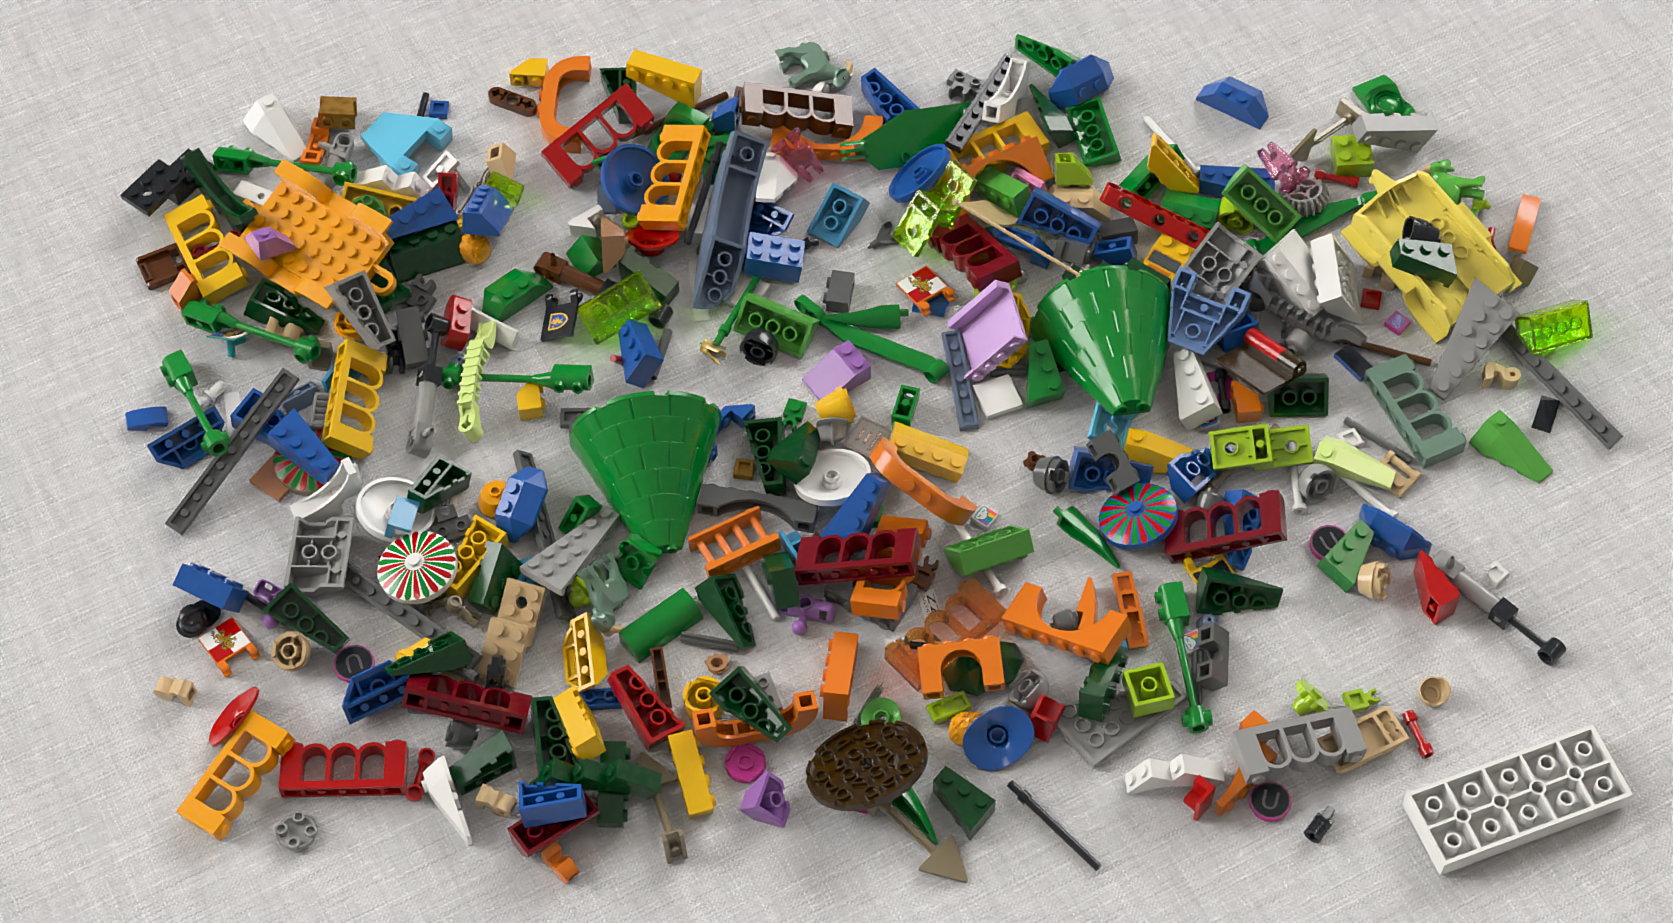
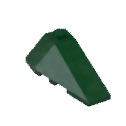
[243,278,325,334]
[694,574,756,649]

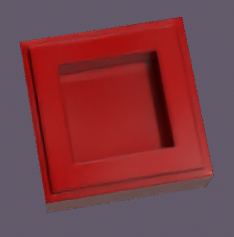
[1360,288,1382,310]

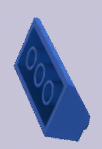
[462,185,514,237]

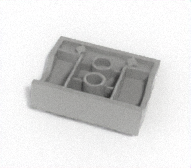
[1171,222,1263,305]
[284,516,355,598]

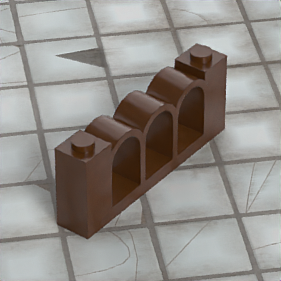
[741,82,853,139]

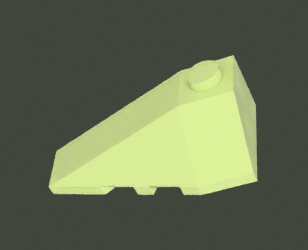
[1314,436,1396,490]

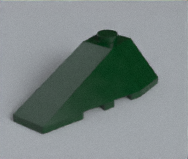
[1029,84,1078,149]
[766,421,821,485]
[1196,567,1283,616]
[384,631,472,676]
[709,666,793,742]

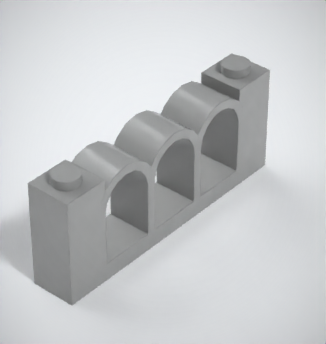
[1230,706,1367,784]

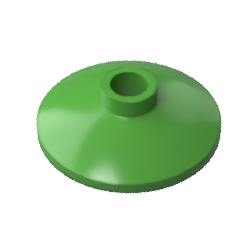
[861,698,901,725]

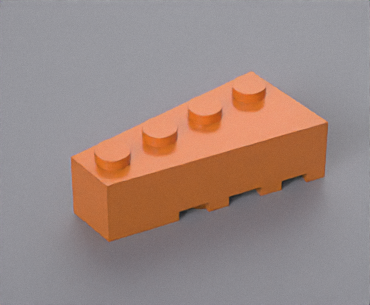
[820,631,859,722]

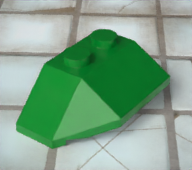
[482,268,553,323]

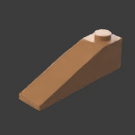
[601,216,629,273]

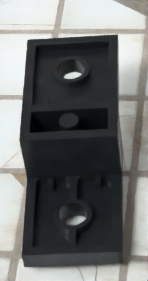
[121,148,216,217]

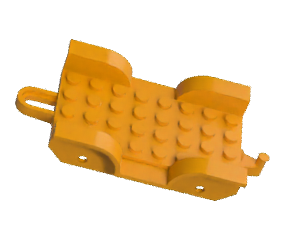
[219,159,397,310]

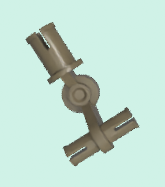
[424,592,482,628]

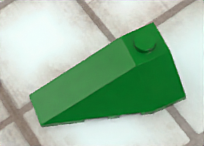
[1015,34,1080,77]

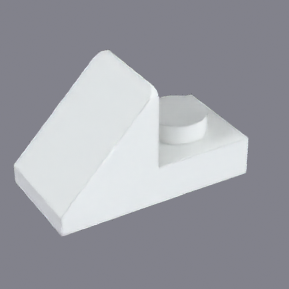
[422,150,461,189]
[567,204,604,237]

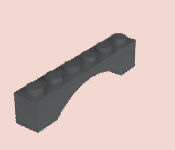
[697,483,818,533]

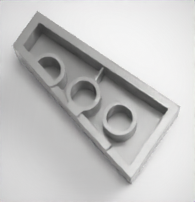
[1352,113,1438,152]

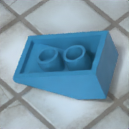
[807,183,870,248]

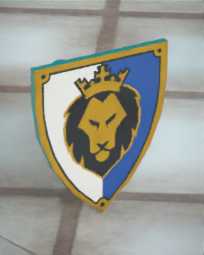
[206,329,251,357]

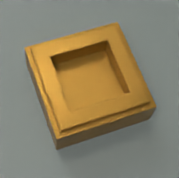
[733,458,756,481]

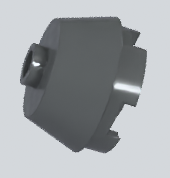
[1033,456,1069,494]
[445,719,479,750]

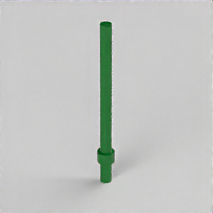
[713,276,762,346]

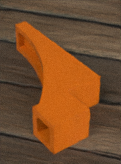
[1214,710,1278,816]

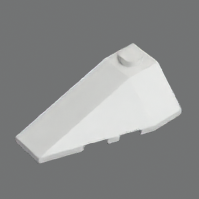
[756,152,798,203]
[421,756,473,846]

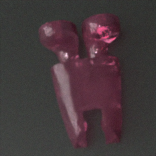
[771,127,824,183]
[1257,141,1311,193]

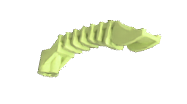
[456,320,496,442]

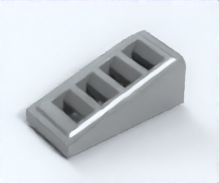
[309,392,330,429]

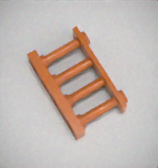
[687,506,781,578]

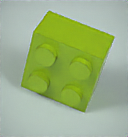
[1329,135,1374,177]
[1122,662,1175,718]

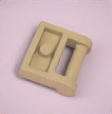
[1380,450,1422,499]

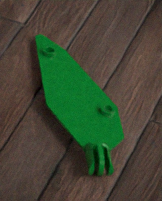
[840,102,971,170]

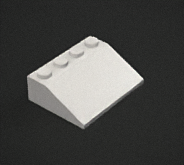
[1257,229,1324,318]
[1309,233,1363,324]

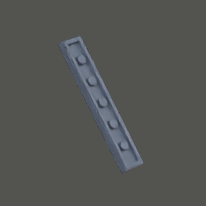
[941,330,979,431]

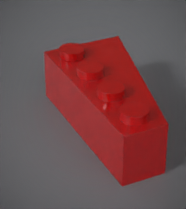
[607,664,686,750]

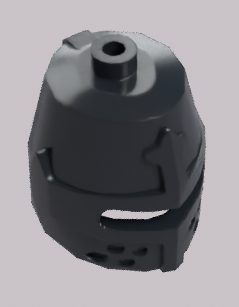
[1402,216,1441,243]

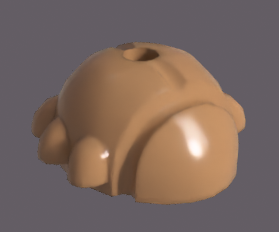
[704,653,729,675]

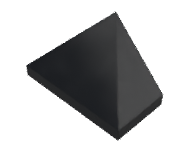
[1531,395,1560,433]

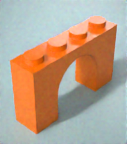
[917,635,1006,700]

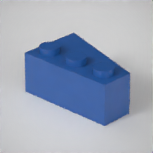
[618,318,664,388]

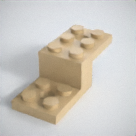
[477,578,547,687]

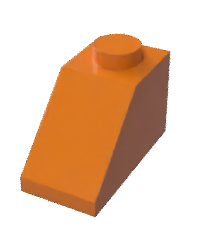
[1230,380,1264,423]

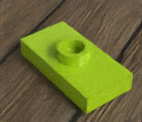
[926,690,972,725]

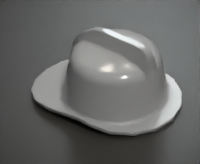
[816,417,847,446]

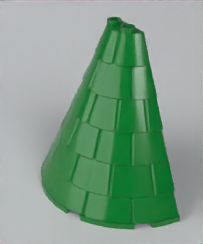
[1029,265,1171,417]
[569,390,723,554]

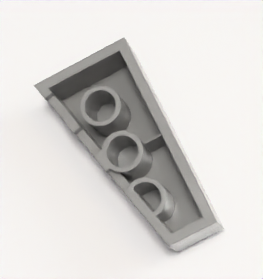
[323,270,396,350]

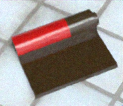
[1215,328,1307,396]

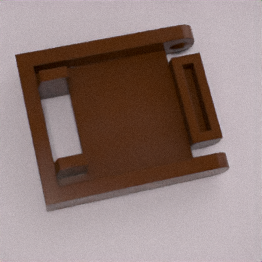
[136,243,191,290]

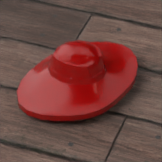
[625,226,680,257]
[209,686,259,747]

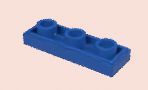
[579,688,622,711]

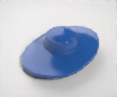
[963,706,1034,771]

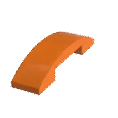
[300,117,331,165]

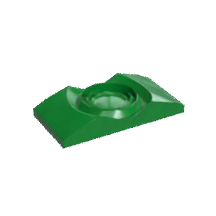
[1352,75,1416,116]
[647,101,710,160]

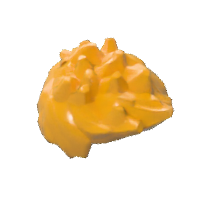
[459,234,491,265]
[948,711,983,746]

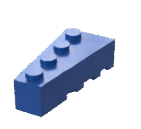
[1198,165,1275,199]
[386,187,459,240]
[1016,187,1102,244]
[267,408,340,485]
[820,472,891,554]

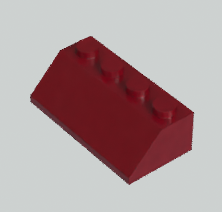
[507,791,600,858]

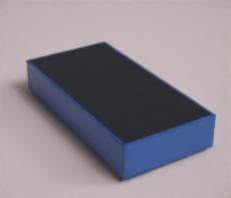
[1334,343,1373,382]

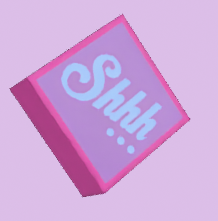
[1384,310,1411,336]

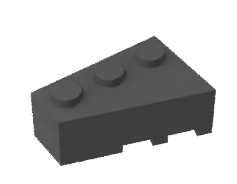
[395,306,430,369]

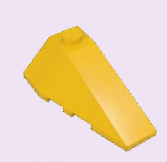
[1124,428,1195,475]

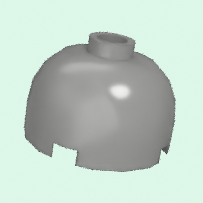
[1298,463,1338,504]
[1008,669,1049,711]

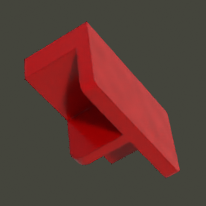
[1030,694,1066,743]
[1183,775,1216,821]

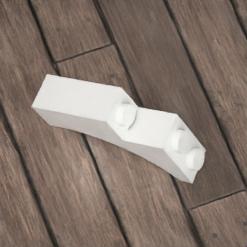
[982,57,1030,123]
[354,165,434,199]
[289,457,363,522]
[1125,754,1225,795]

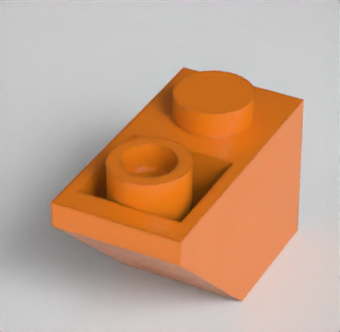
[169,268,201,312]

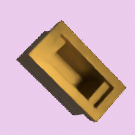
[318,96,357,129]

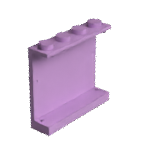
[947,280,1028,382]

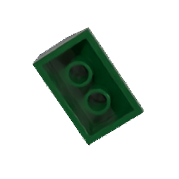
[1267,373,1329,417]

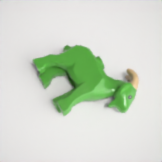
[1421,159,1485,217]

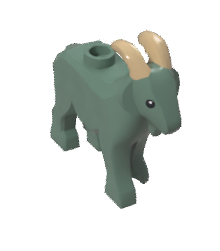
[775,42,853,90]
[577,552,629,637]

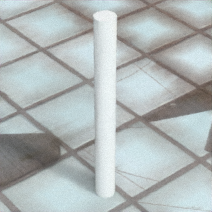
[742,565,780,621]

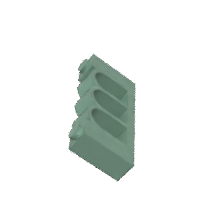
[1363,353,1467,469]

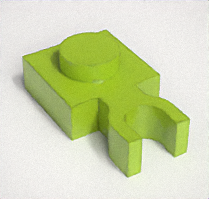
[1342,688,1381,713]

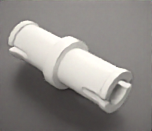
[197,380,227,410]

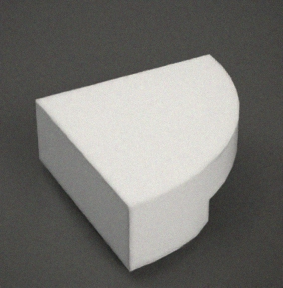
[1488,561,1510,588]

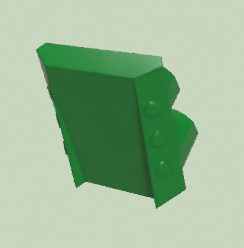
[615,533,662,590]

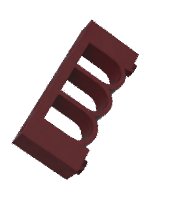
[927,213,1022,293]
[1165,490,1287,564]
[794,527,922,585]
[401,672,532,735]

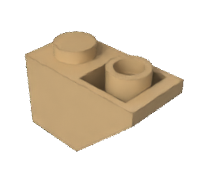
[486,142,516,188]

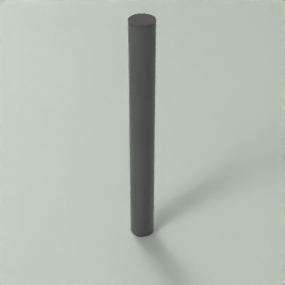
[1343,417,1413,464]

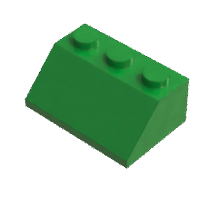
[1158,189,1221,230]

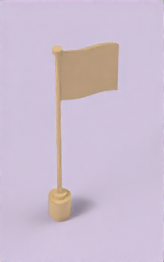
[952,198,1088,277]

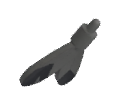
[868,221,906,249]

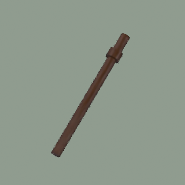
[632,91,729,139]
[1318,336,1432,367]

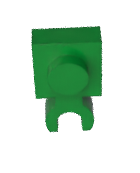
[783,398,807,432]

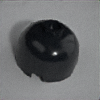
[740,328,779,366]

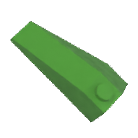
[1469,410,1553,483]

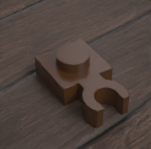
[911,555,939,592]

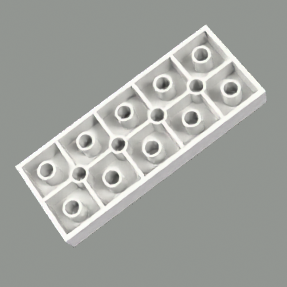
[1402,724,1633,876]

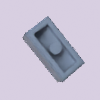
[281,381,319,414]

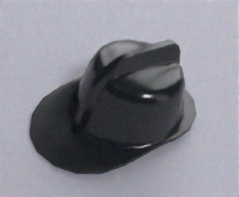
[176,600,221,638]

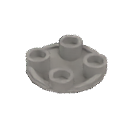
[275,811,317,851]

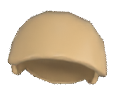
[1418,676,1451,707]

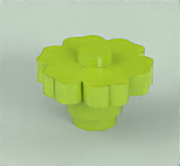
[568,574,595,608]
[1292,679,1329,716]

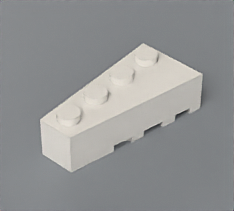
[1173,348,1223,431]

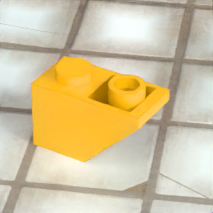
[509,58,549,87]
[517,383,546,421]

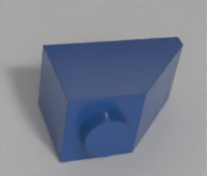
[711,97,740,133]
[1093,236,1137,266]

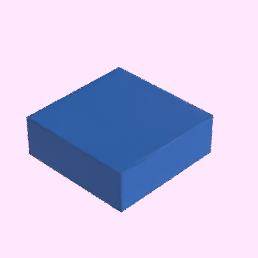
[429,100,449,119]

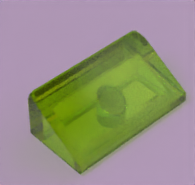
[485,171,525,206]

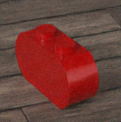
[440,295,473,351]

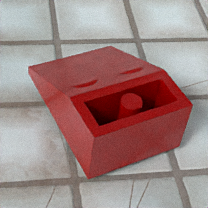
[1413,550,1461,625]

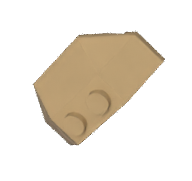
[1048,184,1111,221]

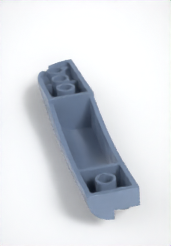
[692,130,769,309]

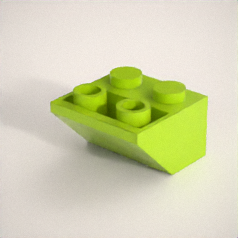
[1053,153,1094,187]

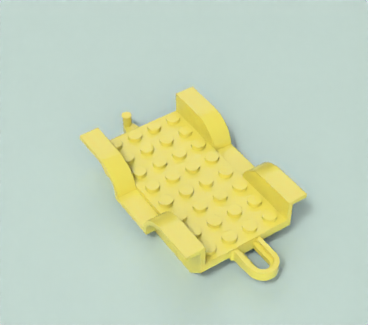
[1340,169,1522,344]

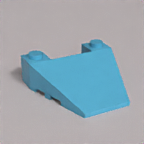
[361,112,453,176]

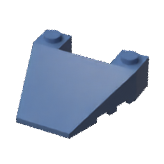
[1168,266,1251,356]

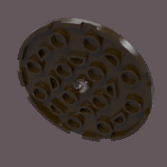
[806,719,928,811]

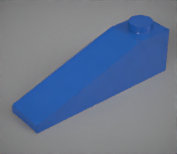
[230,388,285,445]
[1167,445,1235,504]
[1223,489,1261,571]

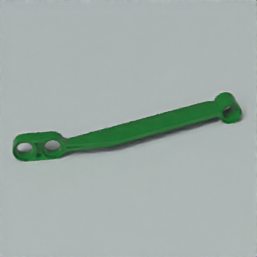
[1244,190,1378,255]
[794,294,949,384]

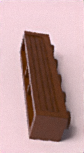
[650,647,672,708]

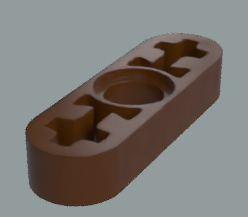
[488,87,537,117]

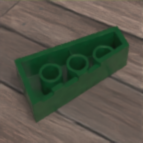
[743,417,786,496]
[262,582,350,654]
[1078,646,1129,722]
[531,696,579,777]
[597,741,631,828]

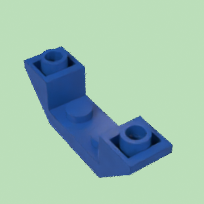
[985,226,1054,269]
[708,404,756,463]

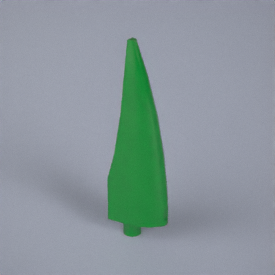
[823,304,909,329]
[1053,506,1120,569]
[891,787,938,845]

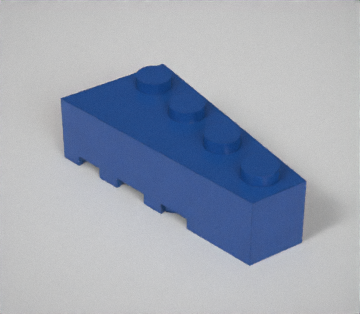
[861,68,920,125]

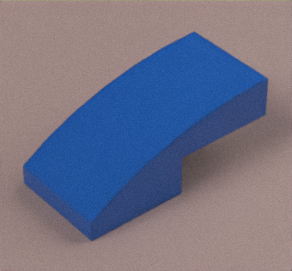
[125,406,169,431]

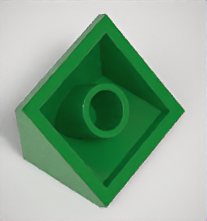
[566,235,616,277]

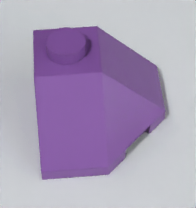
[245,227,295,260]
[739,771,791,828]

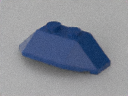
[1048,54,1114,109]
[1196,76,1269,130]
[748,194,795,236]
[146,405,225,469]
[495,466,548,544]
[1359,504,1432,560]
[342,660,410,724]

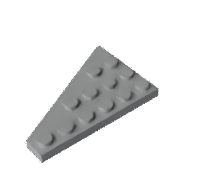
[1056,682,1187,769]

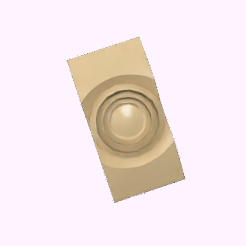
[1317,705,1410,774]

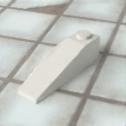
[243,93,306,162]

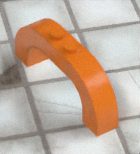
[537,56,592,154]
[870,436,978,526]
[692,690,818,747]

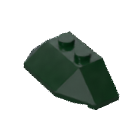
[942,641,1024,696]

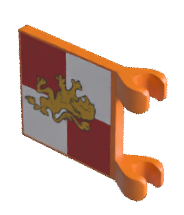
[896,265,955,316]
[198,617,260,677]

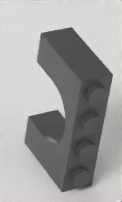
[824,554,918,632]

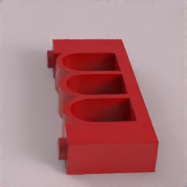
[541,83,655,189]
[278,739,409,798]

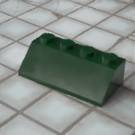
[387,220,466,283]

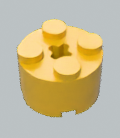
[683,676,724,720]

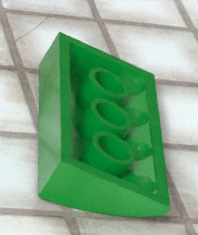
[1065,96,1122,167]

